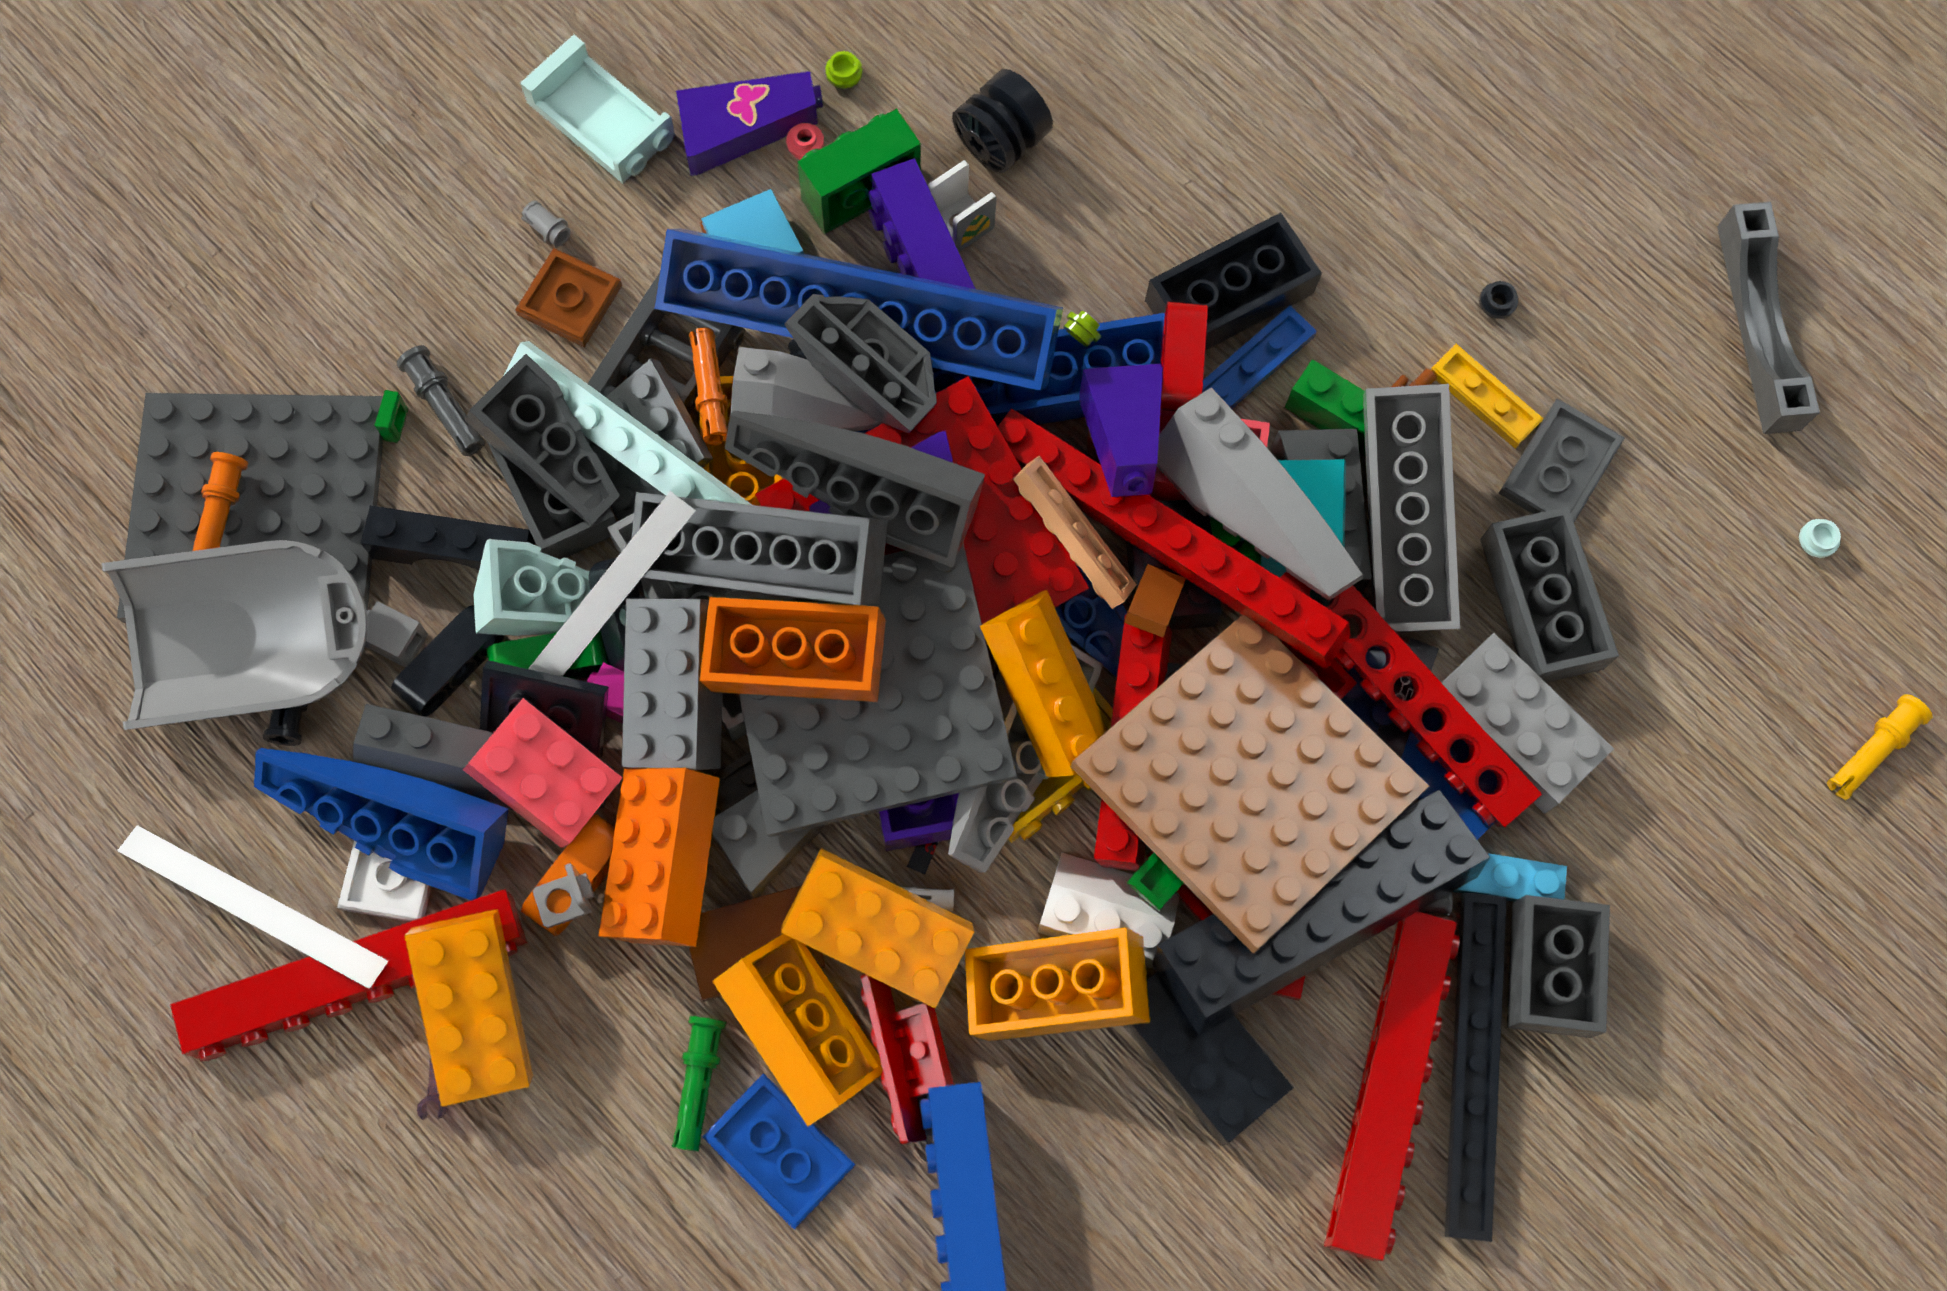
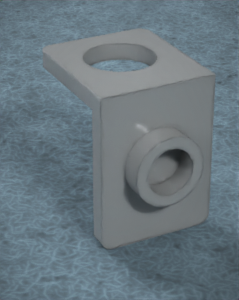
[533,863,594,928]

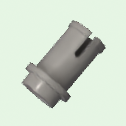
[521,200,571,247]

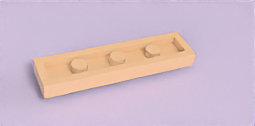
[1013,456,1137,609]

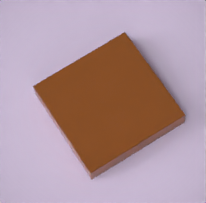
[515,248,622,348]

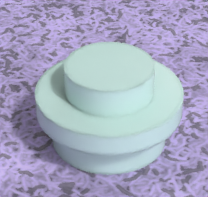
[1799,519,1841,558]

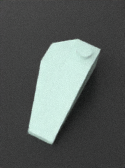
[473,539,626,636]

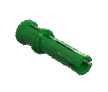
[672,1016,727,1152]

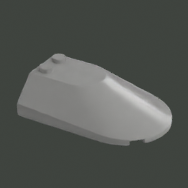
[102,540,368,730]

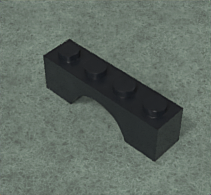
[360,505,537,570]

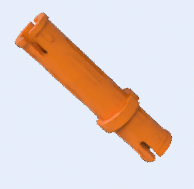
[689,328,728,445]

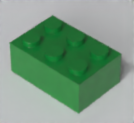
[797,108,921,234]

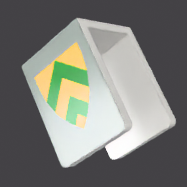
[928,160,997,252]

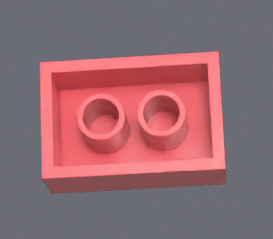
[463,698,623,848]

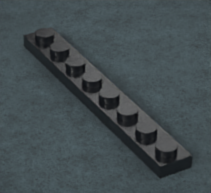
[1445,892,1507,1242]

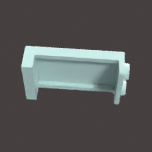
[520,35,675,184]

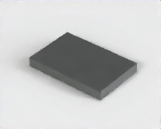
[1498,398,1625,522]

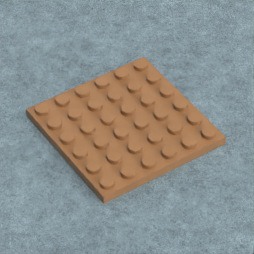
[1070,615,1429,954]

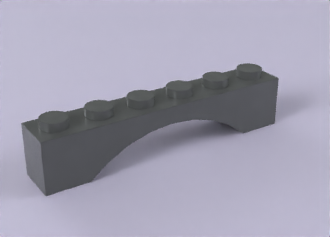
[1717,202,1820,434]

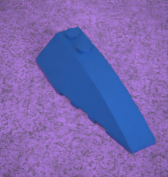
[254,748,508,900]

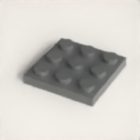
[585,359,713,521]

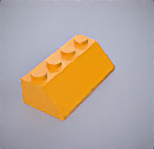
[980,590,1108,777]
[712,934,883,1126]

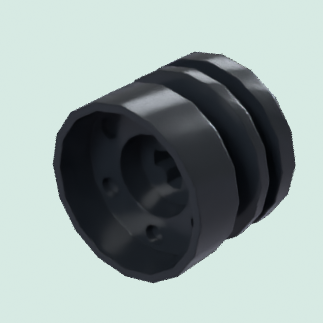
[952,69,1053,173]

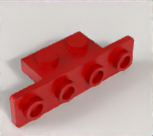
[861,974,954,1145]

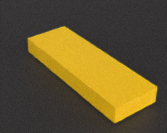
[1431,344,1544,449]

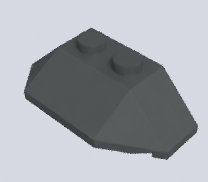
[785,294,937,434]

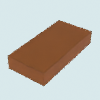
[1124,564,1186,637]

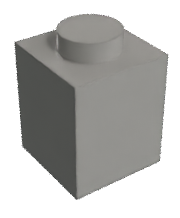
[365,601,428,667]

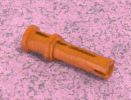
[192,452,249,551]

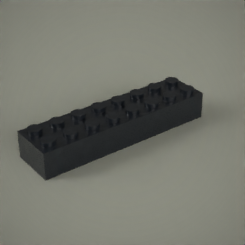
[1152,790,1490,1035]

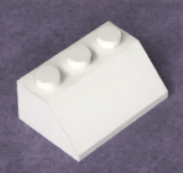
[1037,852,1179,970]

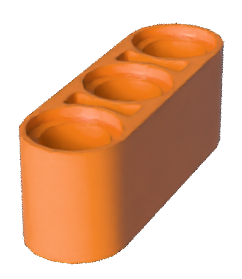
[521,814,615,936]

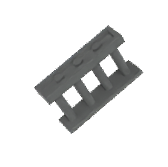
[587,272,746,415]

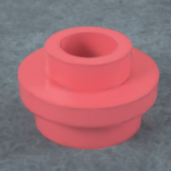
[786,123,824,160]

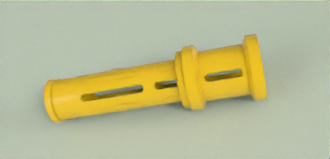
[1827,694,1933,800]

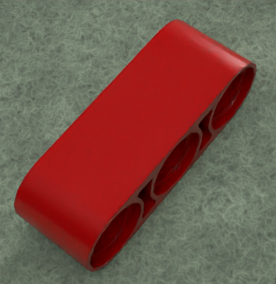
[1160,301,1208,411]

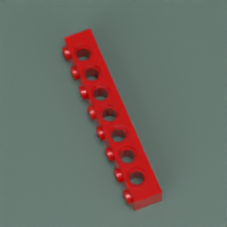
[1280,572,1542,828]

